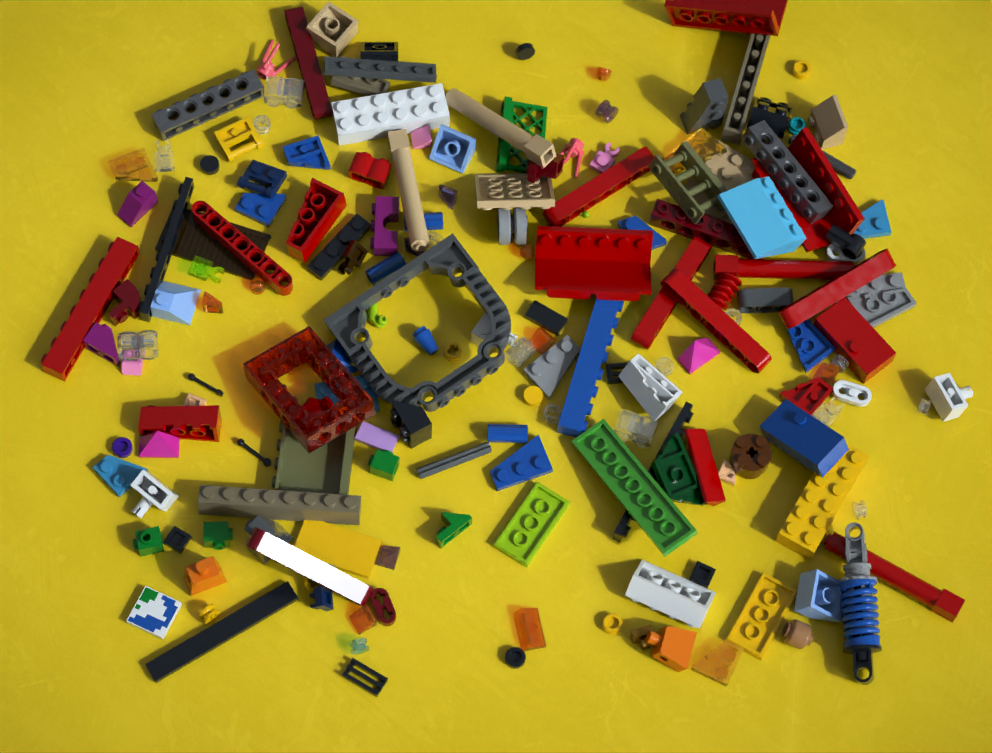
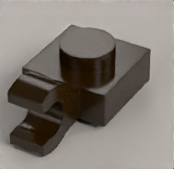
[337,240,368,275]

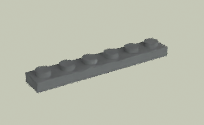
[324,56,437,83]

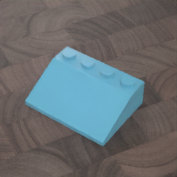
[717,177,807,259]

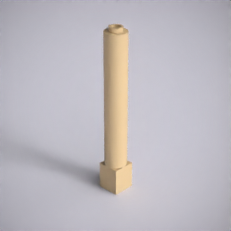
[445,88,556,168]
[388,129,430,252]

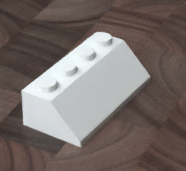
[625,560,716,629]

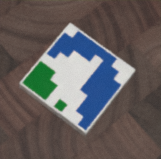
[126,586,182,640]

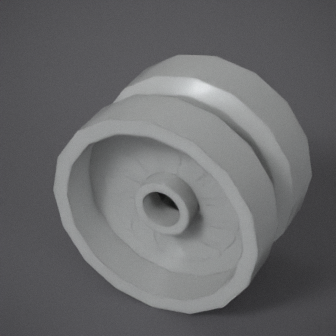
[497,207,528,245]

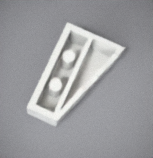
[619,354,683,422]

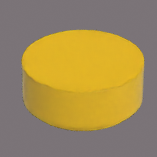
[792,60,811,79]
[523,386,543,406]
[602,613,623,635]

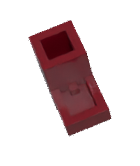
[526,153,564,183]
[108,279,141,326]

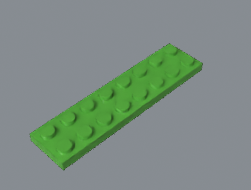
[572,419,697,557]

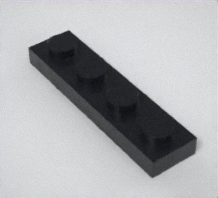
[307,214,371,281]

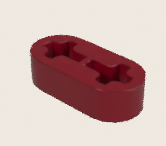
[370,588,396,626]

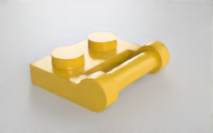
[214,117,263,162]

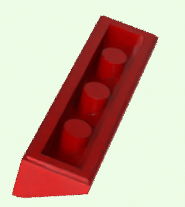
[684,429,726,506]

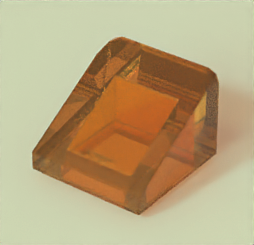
[202,291,224,314]
[527,328,556,354]
[813,362,841,386]
[349,604,377,634]

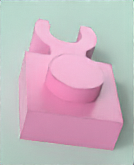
[589,142,620,174]

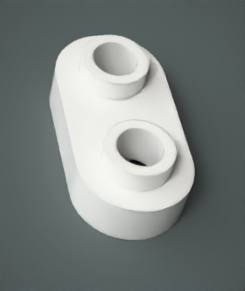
[826,244,865,265]
[832,380,872,407]

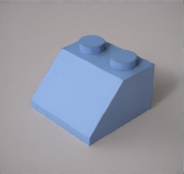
[794,569,843,622]

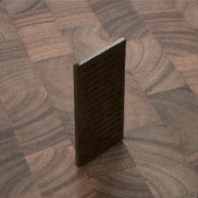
[155,206,271,281]

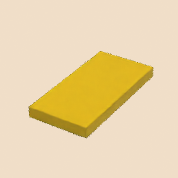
[294,520,382,579]
[725,572,798,661]

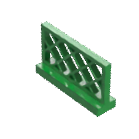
[495,97,547,173]

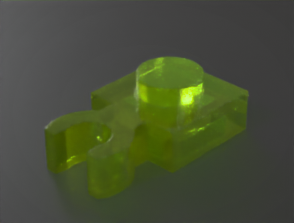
[188,255,225,283]

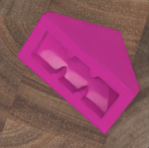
[678,338,720,374]
[139,431,180,458]

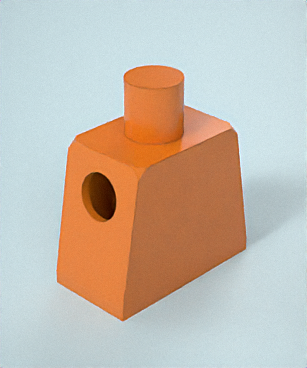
[184,556,227,596]
[645,626,697,672]

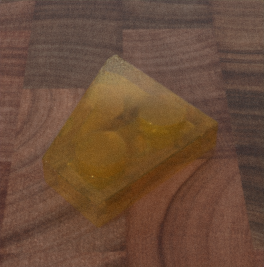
[108,148,158,182]
[691,640,744,687]

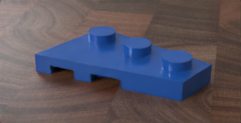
[782,319,836,374]
[490,435,553,491]

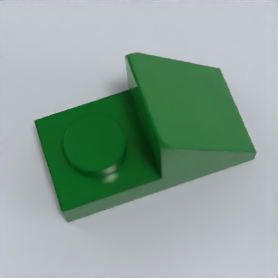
[436,512,472,548]

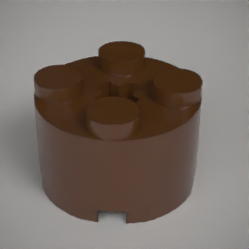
[729,434,772,479]

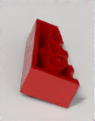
[286,178,347,263]
[138,405,222,442]

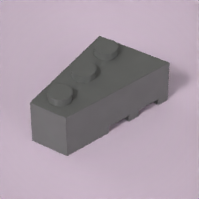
[680,78,728,134]
[244,515,294,565]

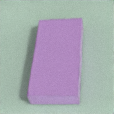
[355,421,399,452]

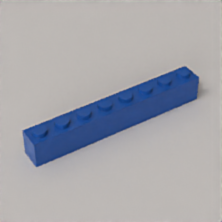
[557,298,624,438]

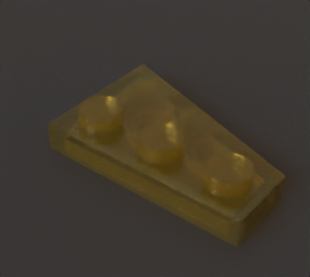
[662,127,727,175]

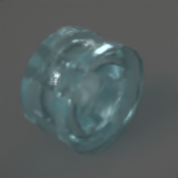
[349,638,369,654]

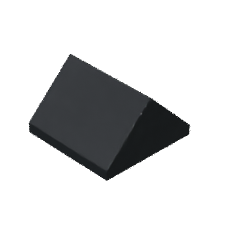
[361,42,398,61]

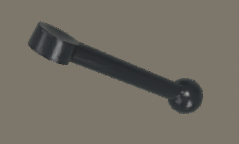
[188,373,224,397]
[237,439,271,467]

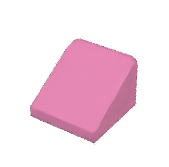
[411,125,432,149]
[121,351,144,376]

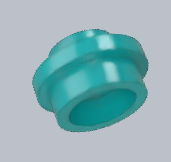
[787,117,806,135]

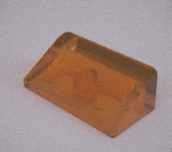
[513,608,546,651]

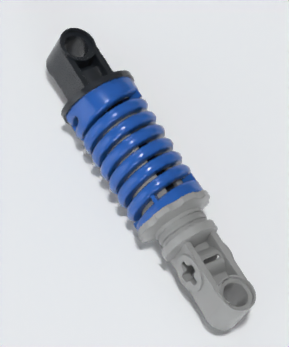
[839,522,882,685]

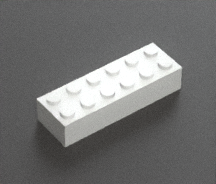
[331,83,450,146]

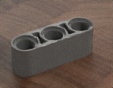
[737,288,794,313]

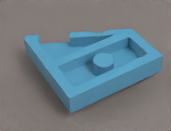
[853,200,891,239]
[93,455,149,498]

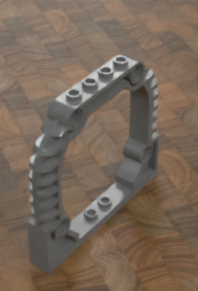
[324,233,511,412]

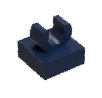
[309,586,334,611]

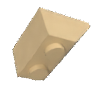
[306,1,358,57]
[808,95,848,150]

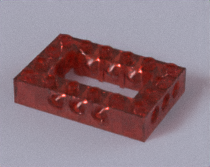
[243,326,376,453]

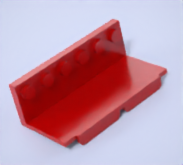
[664,0,788,36]
[750,127,865,252]
[535,226,653,301]

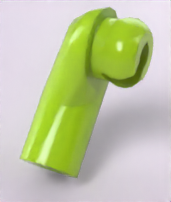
[368,303,387,328]

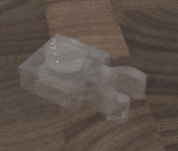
[154,139,175,172]
[812,396,844,427]

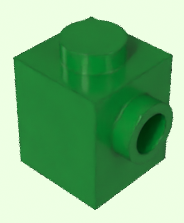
[368,449,400,481]
[204,521,233,550]
[133,526,165,556]

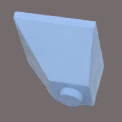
[150,281,201,325]

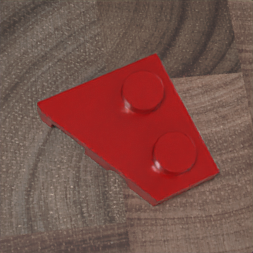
[779,377,834,416]

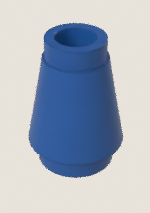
[412,326,439,356]

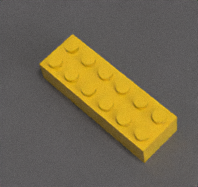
[775,444,869,561]

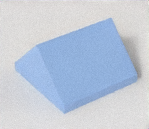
[429,124,476,174]

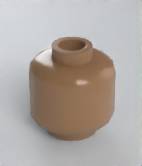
[781,619,814,649]

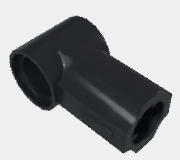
[825,224,866,259]

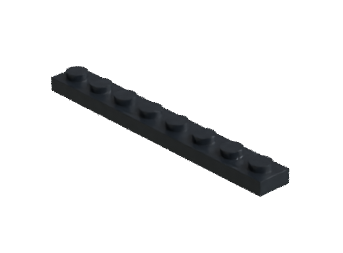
[138,177,194,322]
[612,402,694,542]

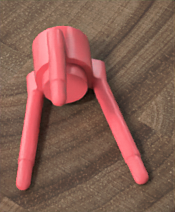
[256,40,296,80]
[559,138,584,178]

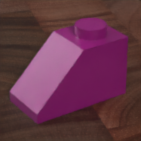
[117,181,158,227]
[83,322,120,367]

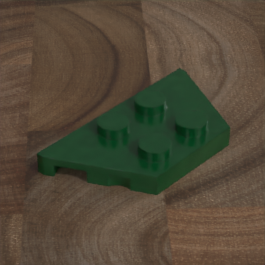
[651,433,707,506]

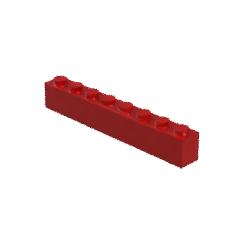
[41,236,140,382]

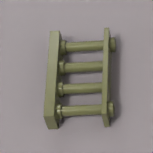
[648,141,727,225]

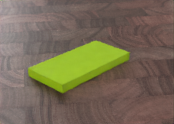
[493,482,570,568]

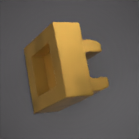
[630,625,654,650]

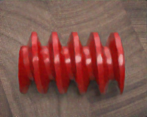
[707,273,742,311]

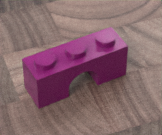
[370,196,399,257]

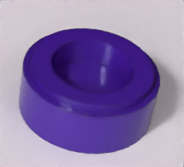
[112,437,133,458]

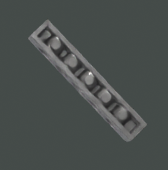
[152,70,265,141]
[741,120,833,224]

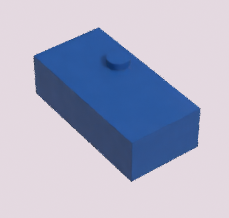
[759,399,849,478]

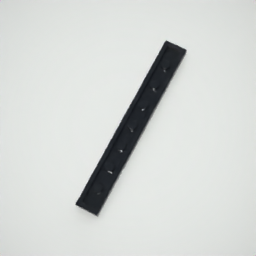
[145,581,299,683]

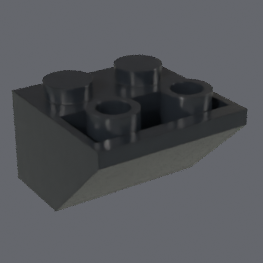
[747,97,792,138]
[390,400,432,449]

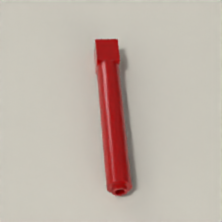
[713,255,856,280]
[823,531,965,623]

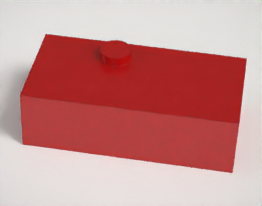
[814,297,896,384]

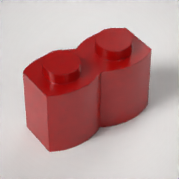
[348,152,392,189]

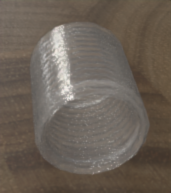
[504,337,536,368]

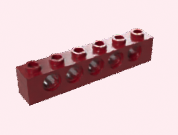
[649,199,754,259]

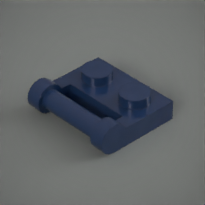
[237,160,287,199]

